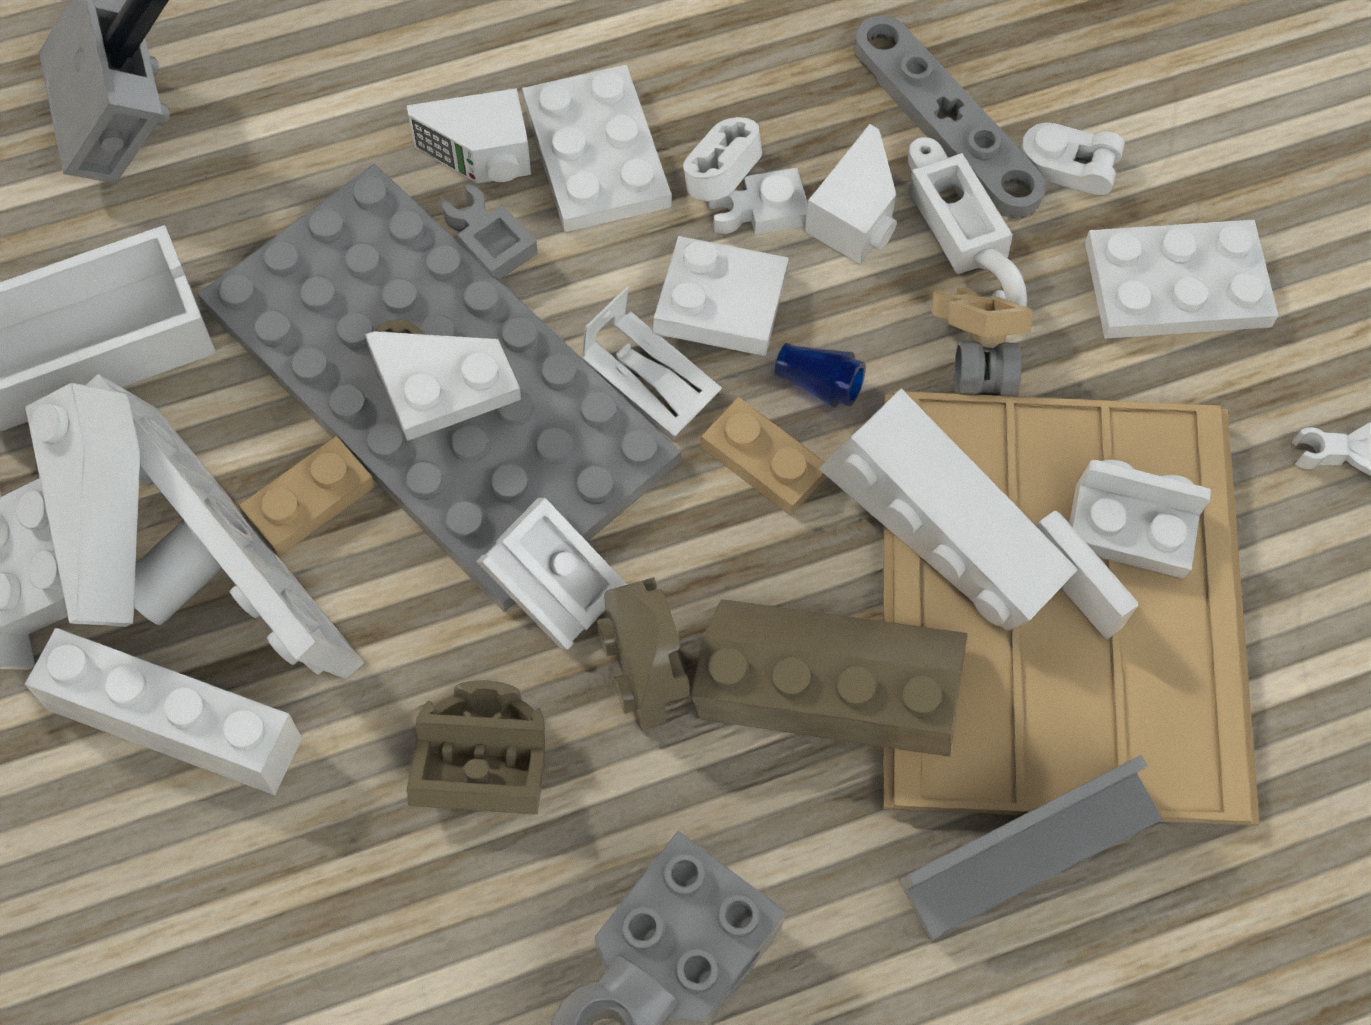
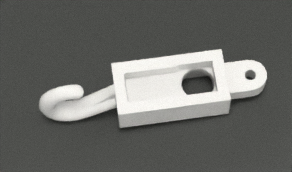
[908,137,1027,307]

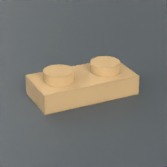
[700,397,827,516]
[239,436,375,557]

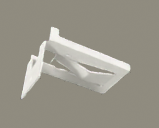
[582,287,722,441]

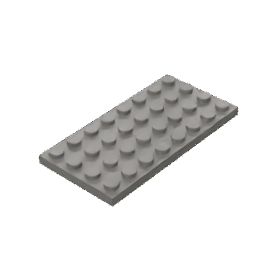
[198,163,681,612]

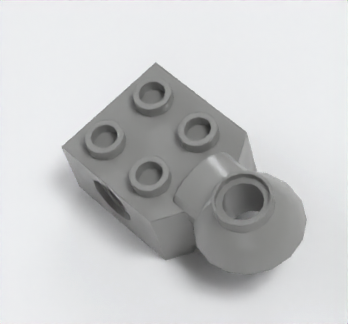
[551,831,786,1025]

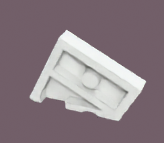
[365,331,521,441]

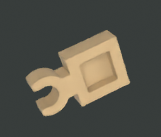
[932,288,1033,344]

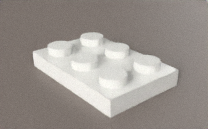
[522,64,672,232]
[1085,220,1278,339]

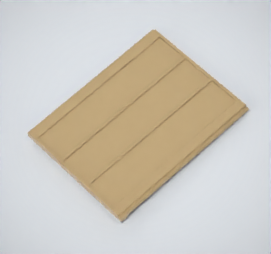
[883,391,1260,826]

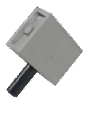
[39,0,170,183]

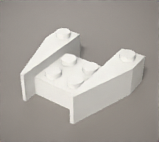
[0,383,140,670]

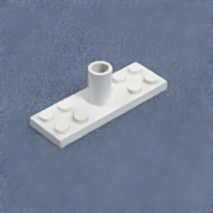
[85,374,365,680]

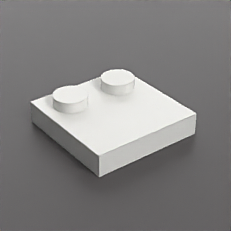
[653,236,789,356]

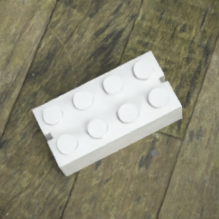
[0,225,216,432]

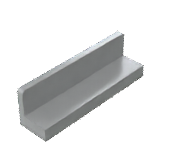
[898,755,1163,939]

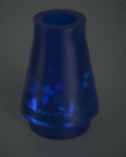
[775,343,866,408]

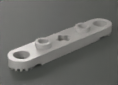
[854,15,1046,219]

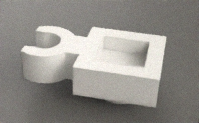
[707,168,808,235]

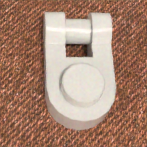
[1020,122,1125,195]

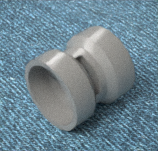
[954,341,1021,397]

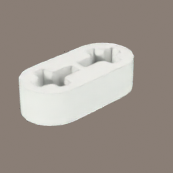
[683,117,762,201]

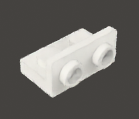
[1069,460,1211,579]

